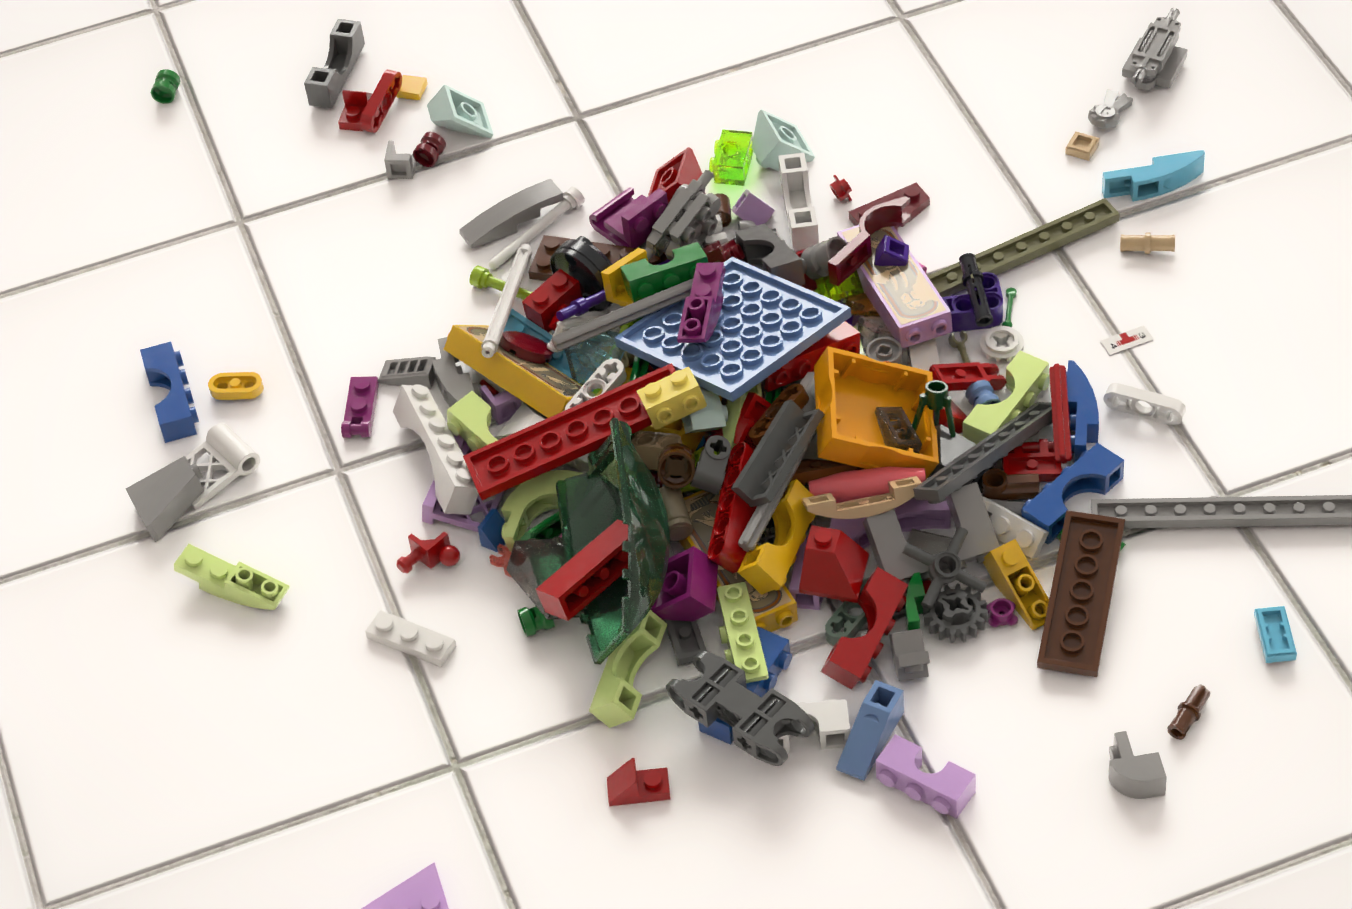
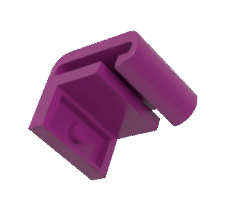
[589,187,668,248]

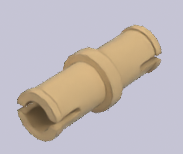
[1120,232,1176,254]

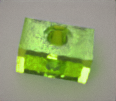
[709,129,754,186]

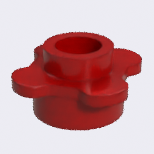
[829,175,852,202]

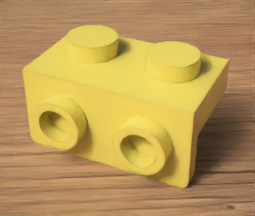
[637,367,707,430]

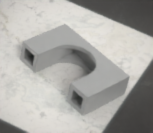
[863,482,1000,586]

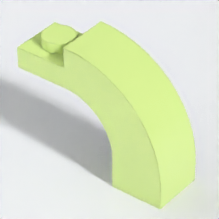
[501,470,588,553]

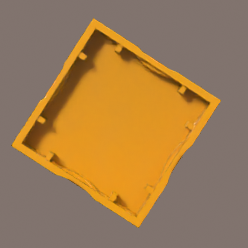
[814,346,939,479]

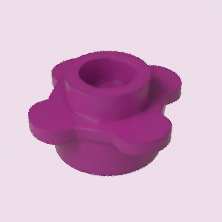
[987,598,1018,627]

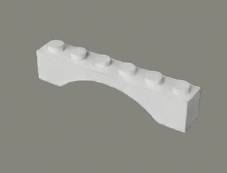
[392,384,478,515]

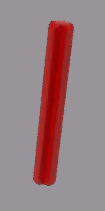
[1049,363,1072,464]

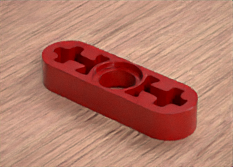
[360,69,402,133]

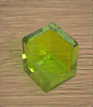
[815,270,864,302]

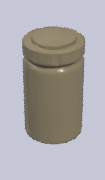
[654,486,693,541]

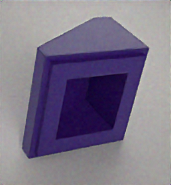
[874,235,909,266]

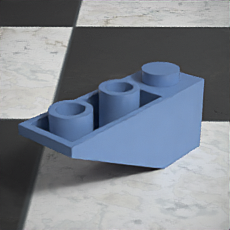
[836,680,904,781]

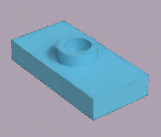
[1254,606,1297,663]

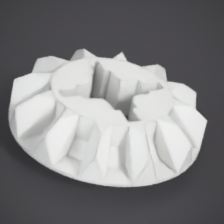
[980,326,1024,362]

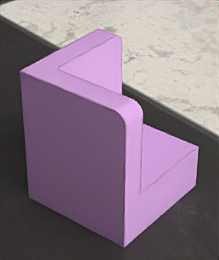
[731,189,775,225]
[480,385,521,425]

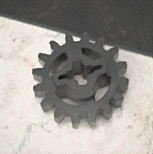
[923,583,988,643]

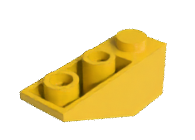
[983,539,1049,630]

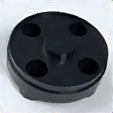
[550,236,613,312]

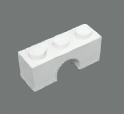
[778,699,851,753]

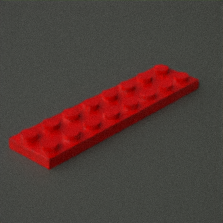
[463,363,676,501]

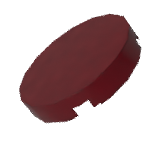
[500,331,554,364]

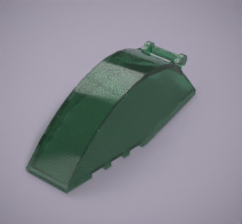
[556,418,670,665]

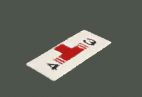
[1100,325,1154,355]

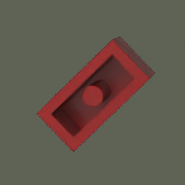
[522,269,583,333]

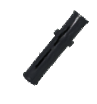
[959,253,993,327]

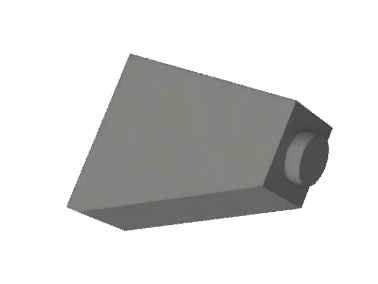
[125,456,204,542]

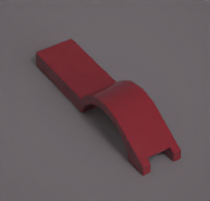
[828,196,912,286]

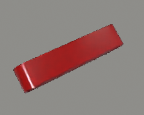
[707,442,757,574]

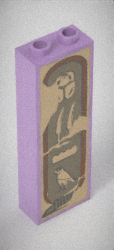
[837,225,952,349]

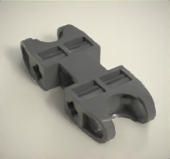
[666,651,815,766]

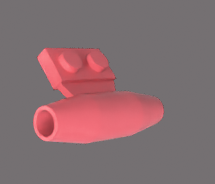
[809,466,926,503]

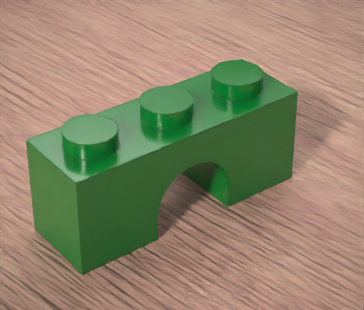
[620,242,708,303]

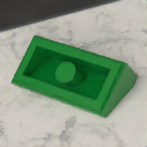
[514,507,568,556]

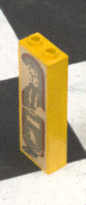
[443,325,596,418]
[679,489,798,632]

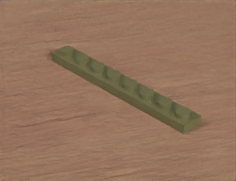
[927,198,1120,297]

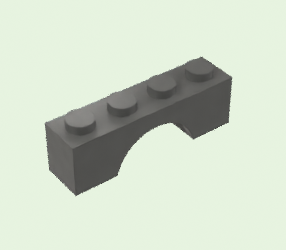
[304,19,365,109]
[735,223,807,286]

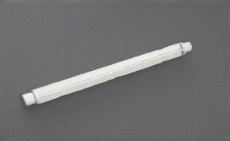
[481,244,532,358]

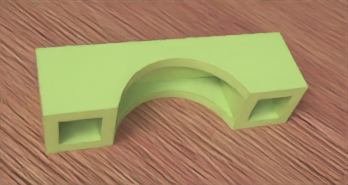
[963,350,1050,444]
[447,391,549,488]
[589,607,667,728]

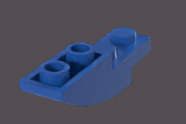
[1066,360,1099,463]

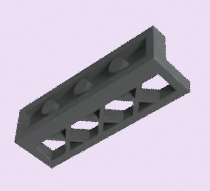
[731,399,825,507]

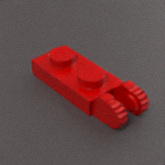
[929,362,1007,391]

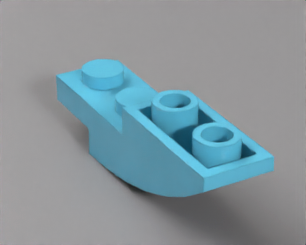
[1102,150,1205,202]

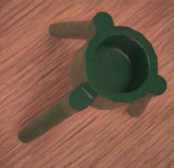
[908,380,956,440]

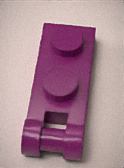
[341,376,379,438]

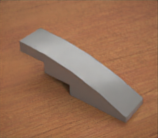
[459,178,563,248]

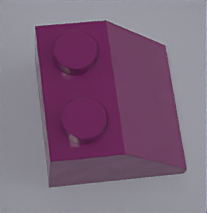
[648,546,718,622]

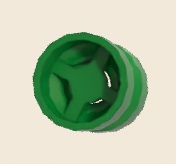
[150,69,181,104]
[517,602,555,637]

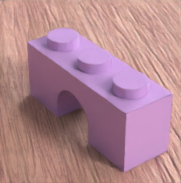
[875,734,976,819]

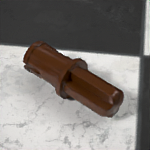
[1167,684,1211,740]

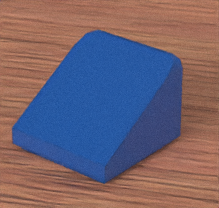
[477,508,506,552]

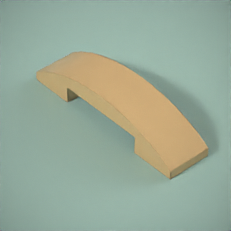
[802,476,922,519]

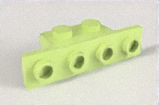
[717,582,769,683]

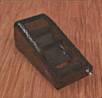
[875,407,923,454]

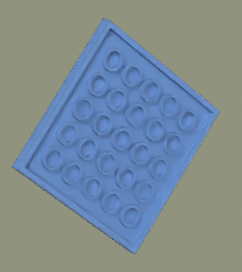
[614,257,852,402]

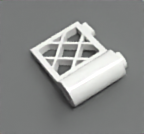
[175,423,261,510]

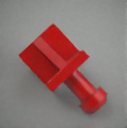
[396,531,460,574]

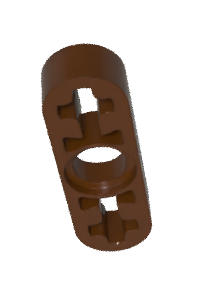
[748,384,809,447]

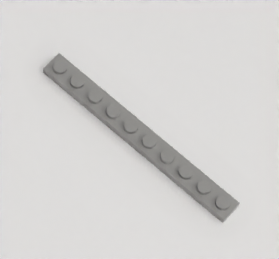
[1091,495,1352,528]

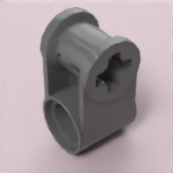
[690,435,731,495]

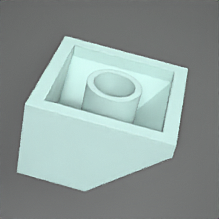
[427,84,494,138]
[751,109,815,172]

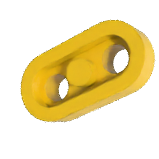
[208,372,264,400]

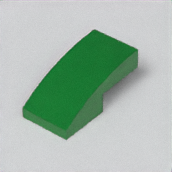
[905,572,926,631]

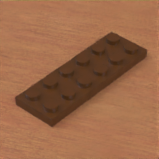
[1037,510,1125,677]

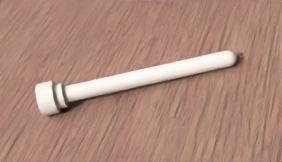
[488,186,585,270]

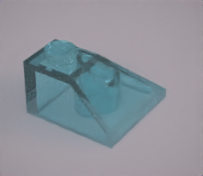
[565,331,625,386]

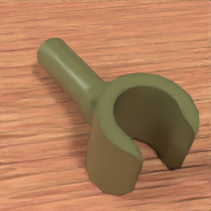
[948,330,970,363]

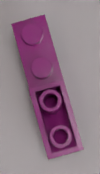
[677,262,726,343]

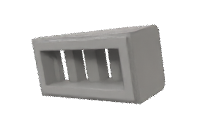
[378,356,436,389]

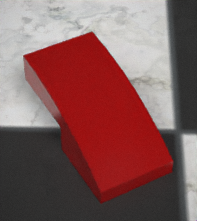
[734,392,771,449]

